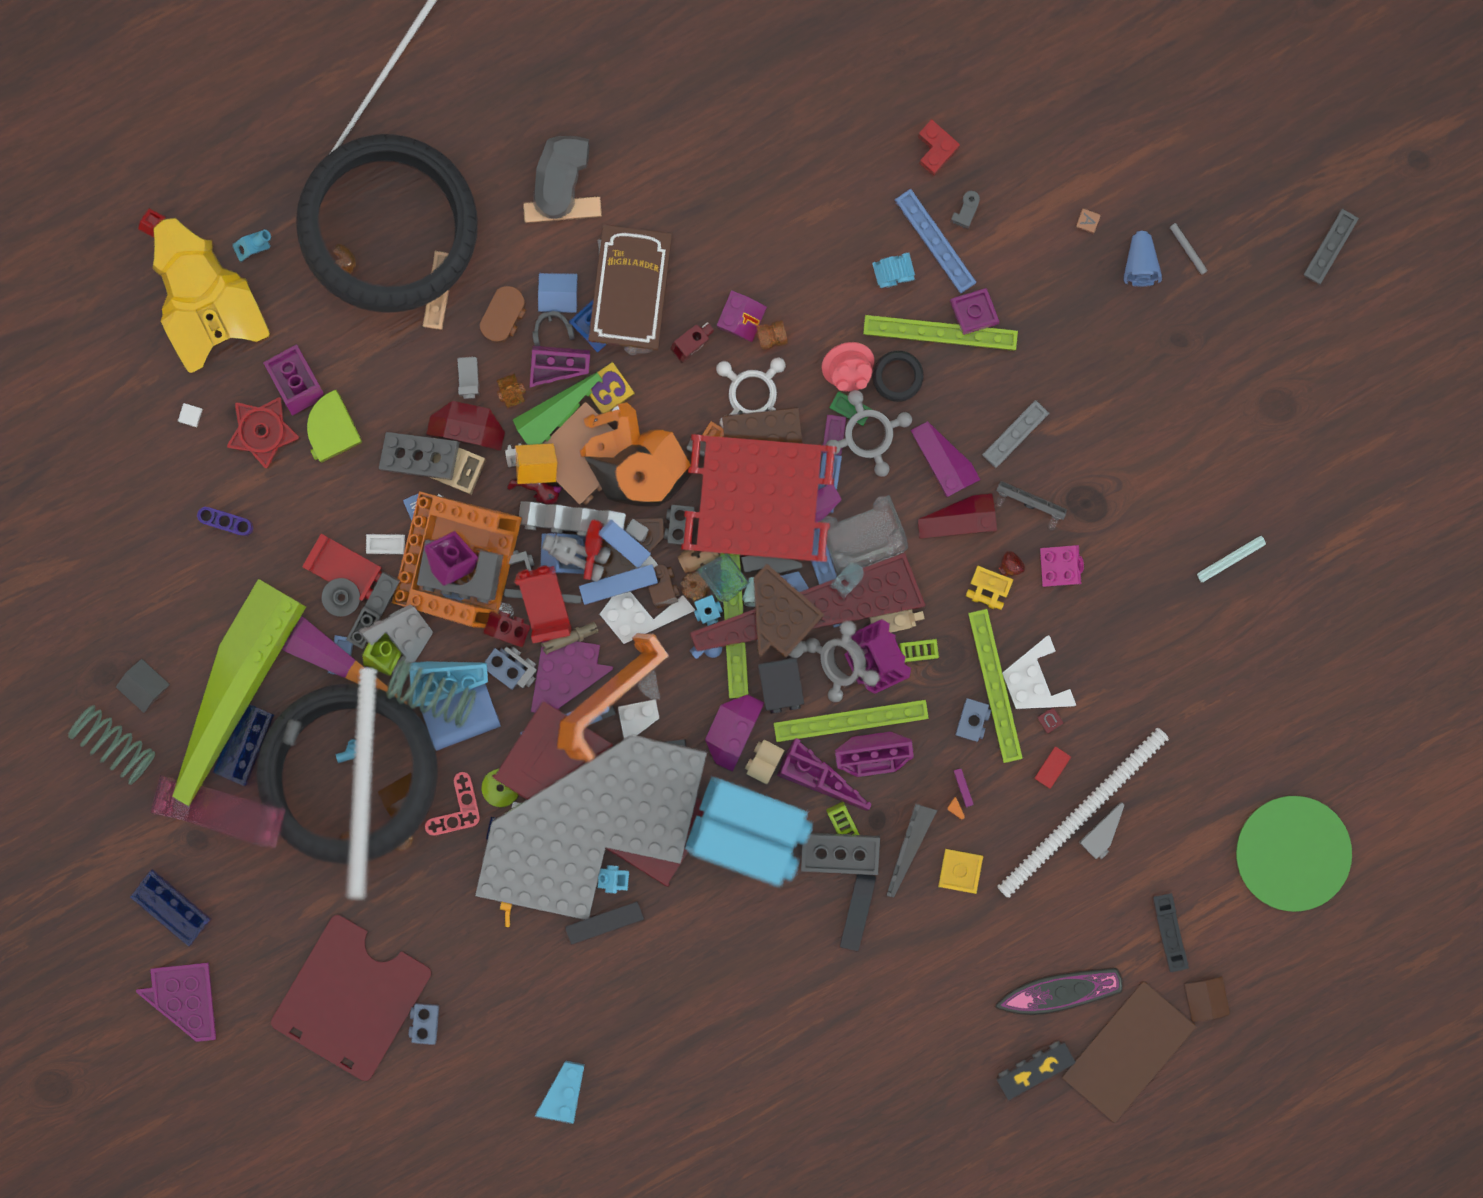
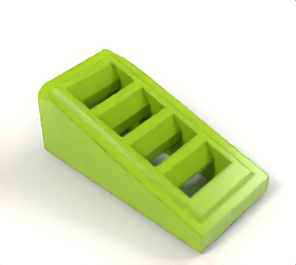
[898,639,939,662]
[826,802,860,835]

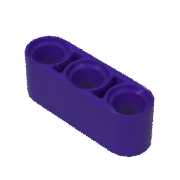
[197,507,253,536]

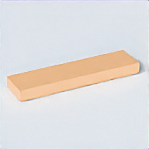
[524,197,602,223]
[423,251,449,330]

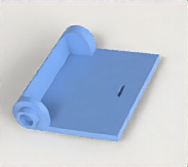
[422,684,501,751]

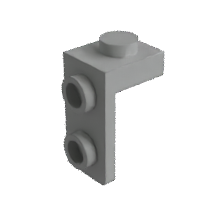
[458,357,479,399]
[509,550,534,571]
[504,646,537,688]

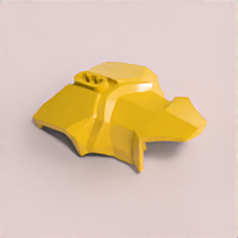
[153,218,269,373]

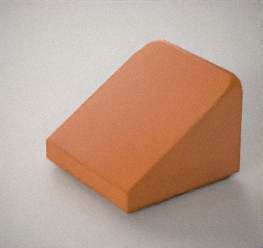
[947,797,965,819]

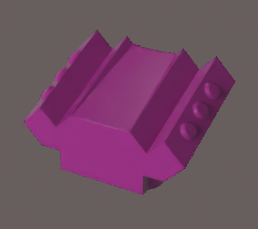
[844,619,911,694]

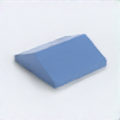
[538,273,577,313]

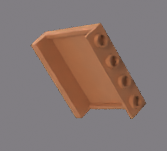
[544,402,613,506]

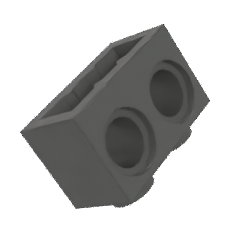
[664,505,695,545]

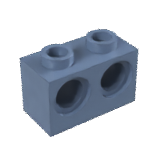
[484,648,526,690]
[409,1003,439,1045]

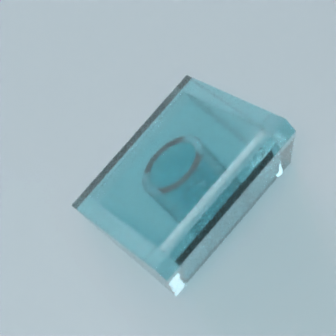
[697,554,750,601]

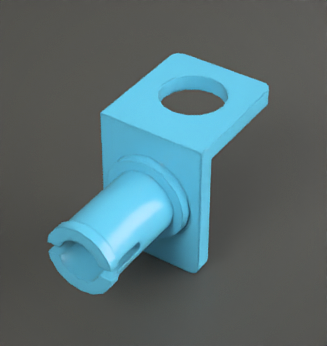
[233,230,271,262]

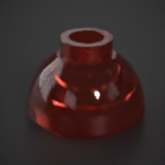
[999,551,1025,577]

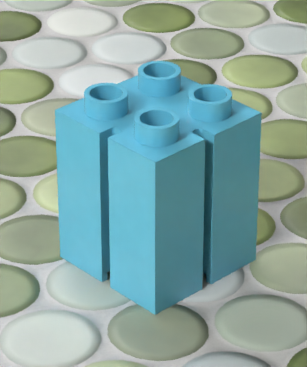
[685,776,812,886]

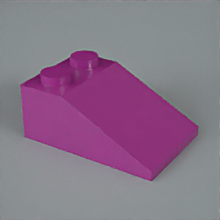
[263,344,324,416]

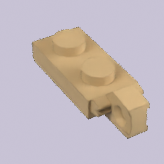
[870,610,925,633]

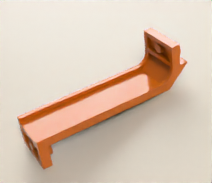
[557,633,668,761]

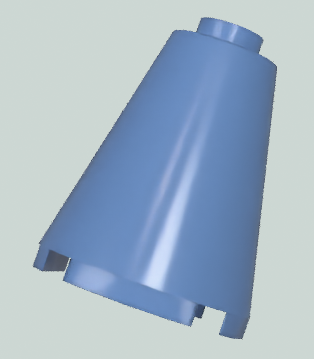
[1124,231,1162,286]

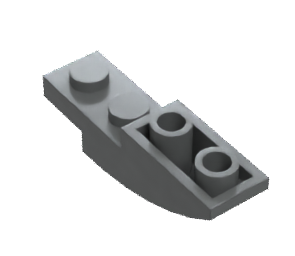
[346,572,400,649]

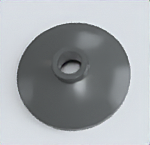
[322,578,360,617]

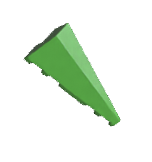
[513,372,603,445]

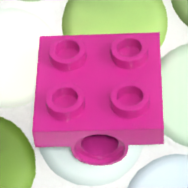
[1040,545,1084,587]

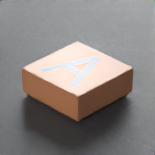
[1076,209,1101,234]

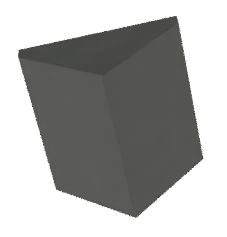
[116,659,170,713]

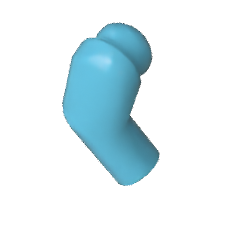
[336,739,357,763]

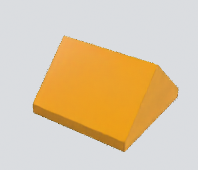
[515,444,557,484]

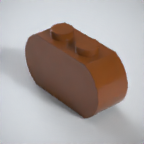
[480,286,526,343]

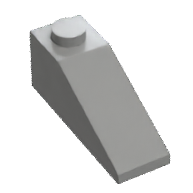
[1079,802,1125,859]

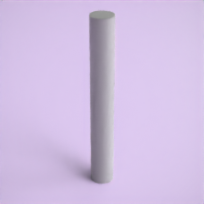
[1170,223,1208,275]

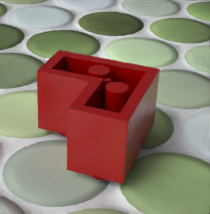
[918,119,960,176]

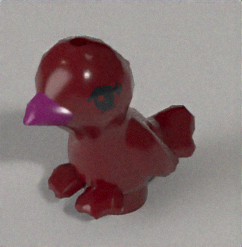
[507,478,562,505]

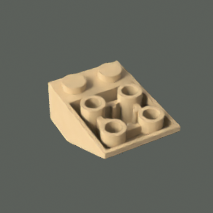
[430,437,486,495]

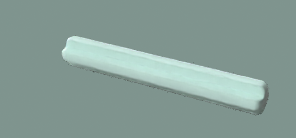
[1197,536,1266,582]

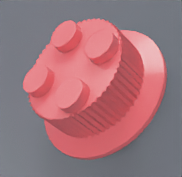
[822,342,874,392]

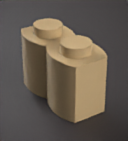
[745,740,785,784]

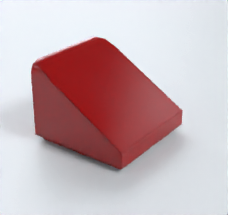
[138,209,166,238]

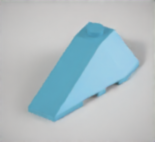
[409,661,488,706]

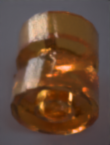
[756,320,788,350]

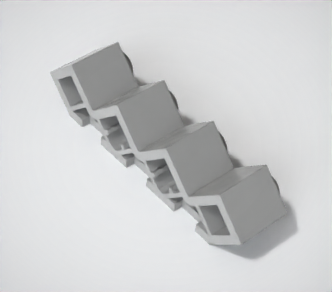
[519,502,625,537]

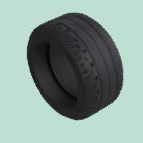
[873,350,924,402]

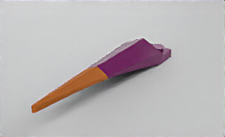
[282,616,407,704]

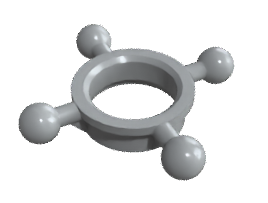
[826,390,912,477]
[806,621,879,702]

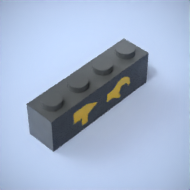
[996,1040,1076,1100]

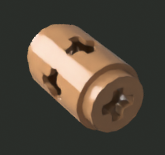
[677,550,720,573]

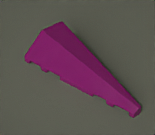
[777,738,871,811]

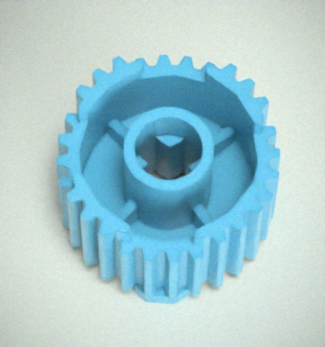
[872,253,915,288]

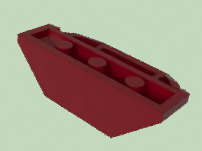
[426,401,505,451]

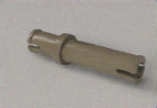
[541,622,598,655]

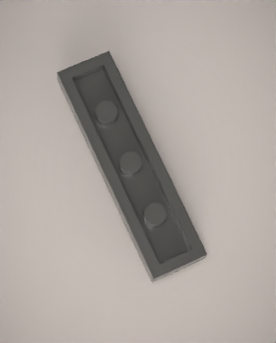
[1303,209,1359,285]

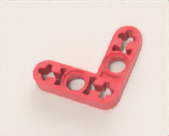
[425,772,480,835]

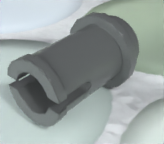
[282,720,302,745]

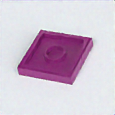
[950,288,1000,335]

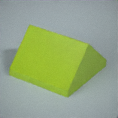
[363,633,401,675]

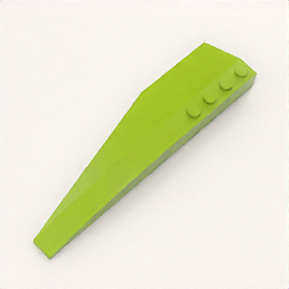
[172,579,306,806]

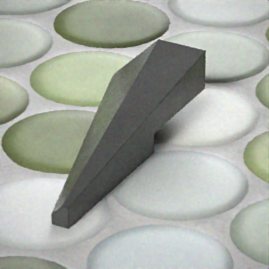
[887,804,937,897]

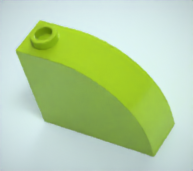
[307,390,363,463]

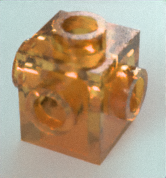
[497,373,526,408]
[680,570,713,601]

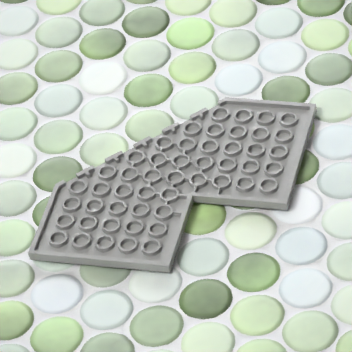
[475,735,706,920]

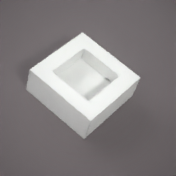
[178,403,203,427]

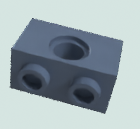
[955,698,991,742]

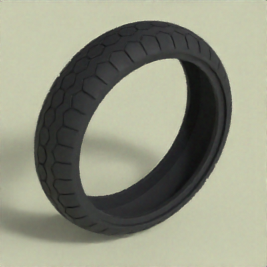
[296,134,478,313]
[257,684,438,864]

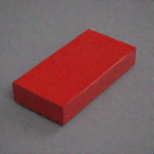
[1034,746,1071,789]

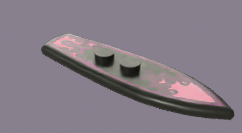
[995,968,1123,1015]

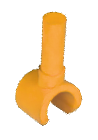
[500,902,512,927]

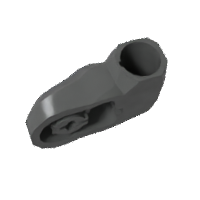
[533,136,589,219]

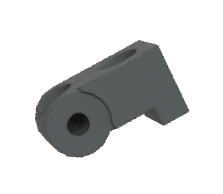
[950,191,980,229]

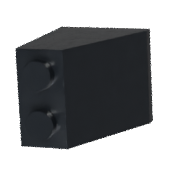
[758,658,804,714]

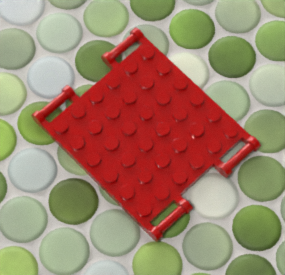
[681,434,837,562]

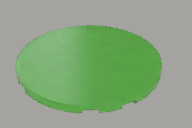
[1236,796,1352,911]

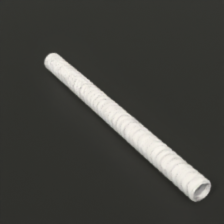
[347,668,377,898]
[997,728,1169,898]

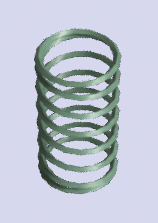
[387,660,476,728]
[68,705,155,784]

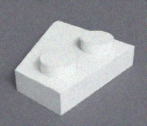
[618,699,659,739]

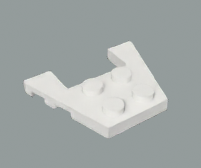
[1002,636,1076,709]

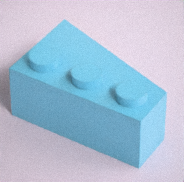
[535,1061,585,1123]

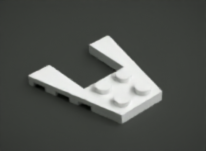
[600,556,695,644]

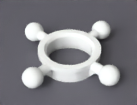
[716,358,786,428]

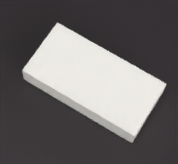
[366,534,405,554]

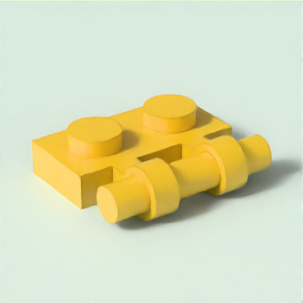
[966,566,1013,610]

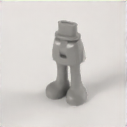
[542,534,610,582]

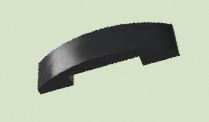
[840,874,876,951]
[1153,893,1189,973]

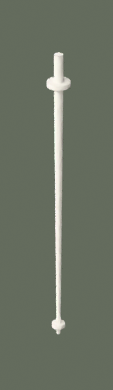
[331,0,437,152]

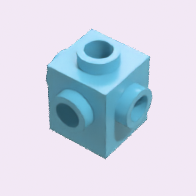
[694,595,723,626]
[598,865,629,893]

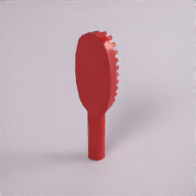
[584,520,604,580]

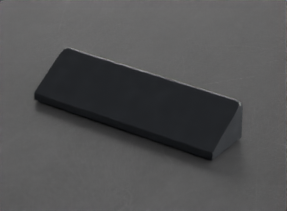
[565,901,644,945]

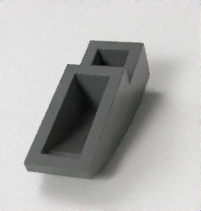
[741,556,803,573]

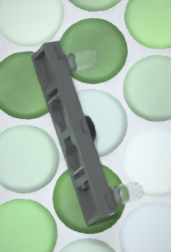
[995,481,1067,531]

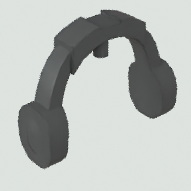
[532,311,574,346]

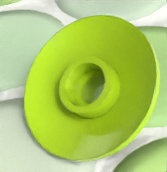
[482,769,519,807]

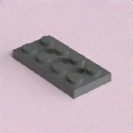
[379,432,459,480]
[801,833,880,875]

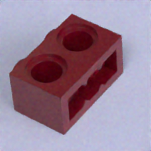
[483,610,530,648]

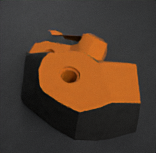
[580,402,692,507]

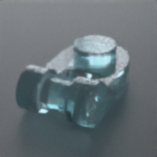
[830,564,864,598]

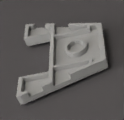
[360,604,433,680]

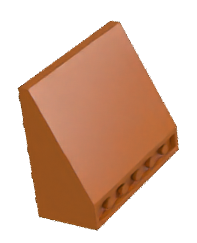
[392,491,522,628]

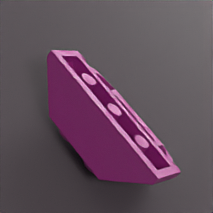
[705,694,764,772]
[835,732,914,777]

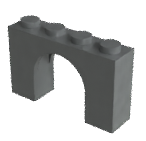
[417,540,503,603]

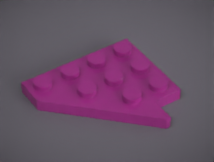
[531,640,613,712]
[136,962,216,1042]

